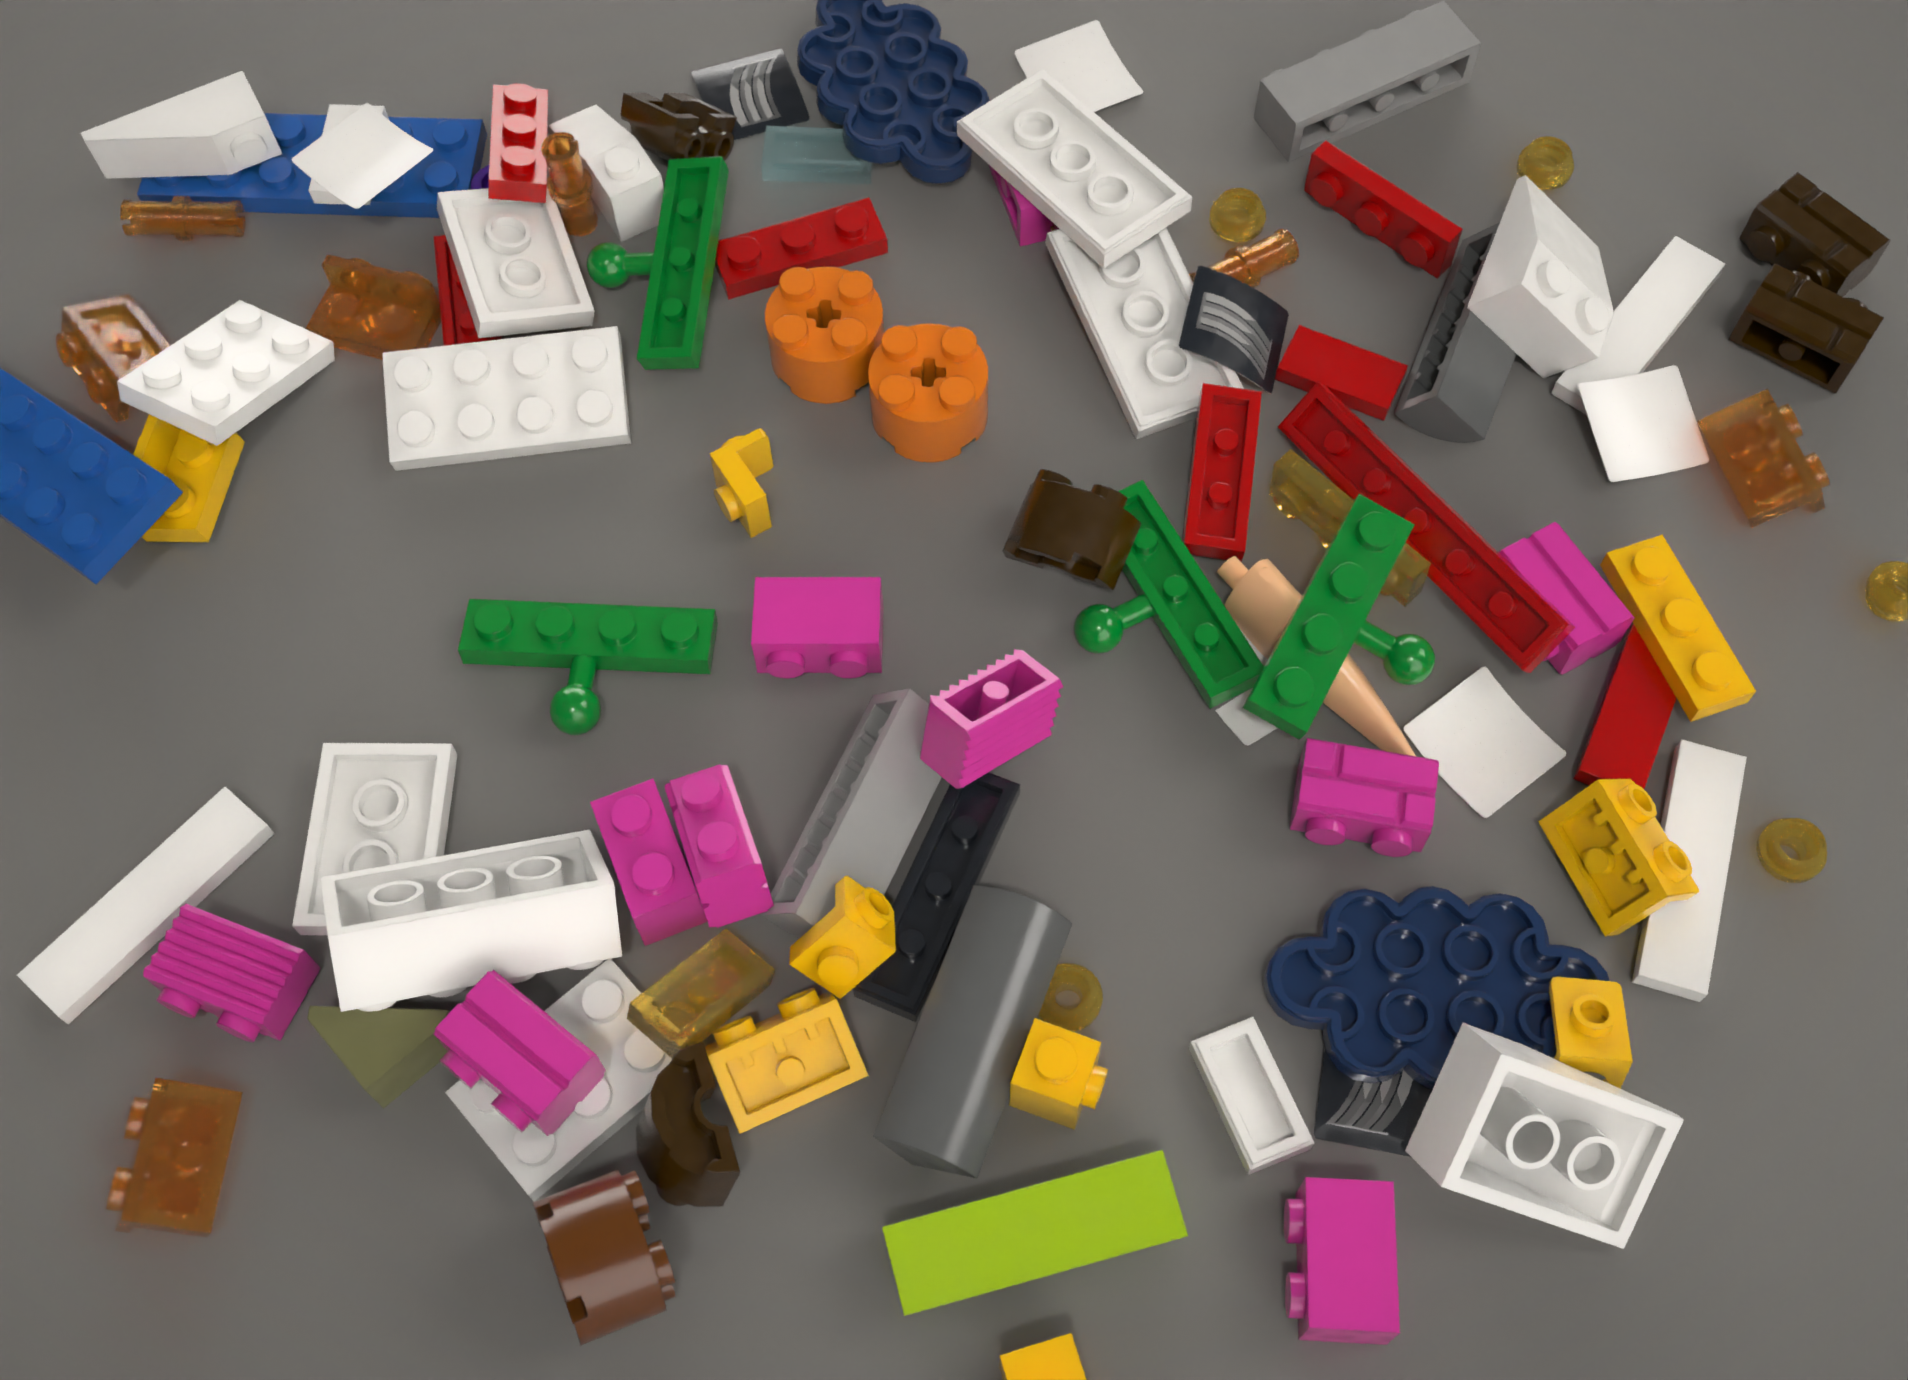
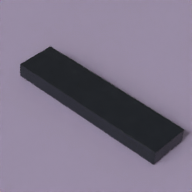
[853,772,1020,1022]

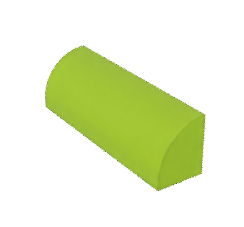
[882,1149,1188,1316]

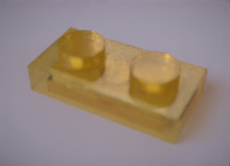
[627,928,775,1058]

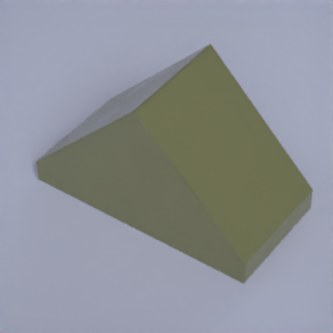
[307,1006,450,1109]

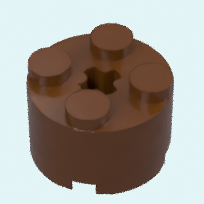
[533,1170,675,1346]

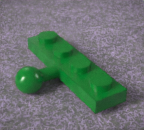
[586,156,729,370]
[1074,480,1264,709]
[1242,494,1435,740]
[458,599,718,735]

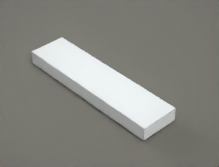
[1551,236,1725,415]
[1632,739,1747,1002]
[17,787,275,1025]

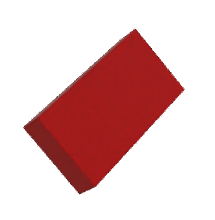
[1275,325,1409,421]

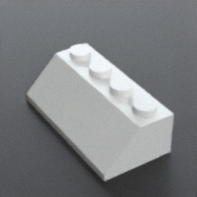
[320,830,622,1012]

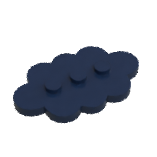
[797,0,990,184]
[1263,886,1610,1089]

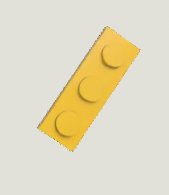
[1600,534,1756,722]

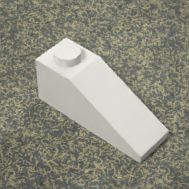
[81,71,282,179]
[548,104,664,242]

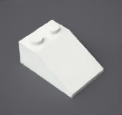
[1467,175,1614,379]
[1405,1023,1684,1249]

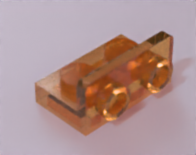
[306,255,441,360]
[56,294,171,422]
[1697,388,1830,528]
[105,1078,243,1238]

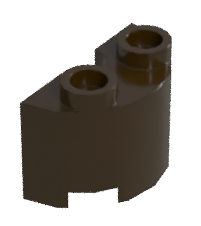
[620,93,737,161]
[1002,469,1141,590]
[636,1041,740,1207]

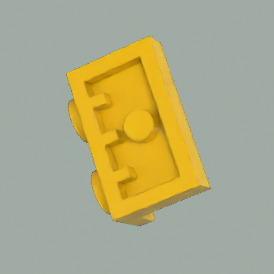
[133,414,245,542]
[1538,779,1699,937]
[705,988,869,1134]

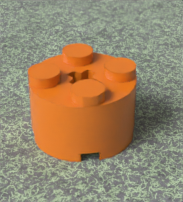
[765,267,884,404]
[868,323,988,462]

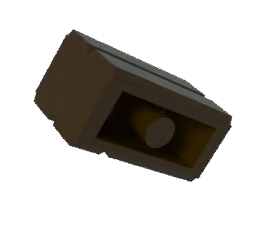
[1739,172,1890,297]
[1728,264,1884,394]

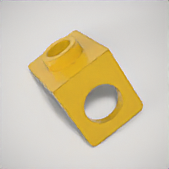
[1549,977,1633,1089]

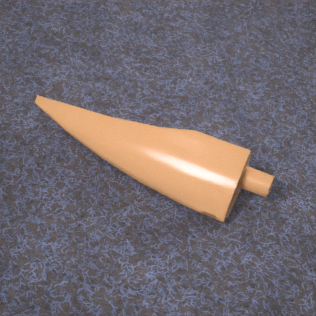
[1217,556,1417,757]

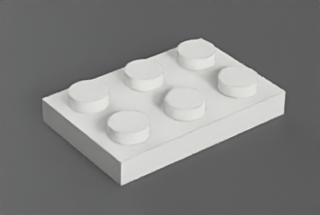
[437,183,595,338]
[117,300,335,446]
[292,743,458,935]
[445,959,688,1202]

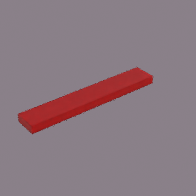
[1278,382,1575,673]

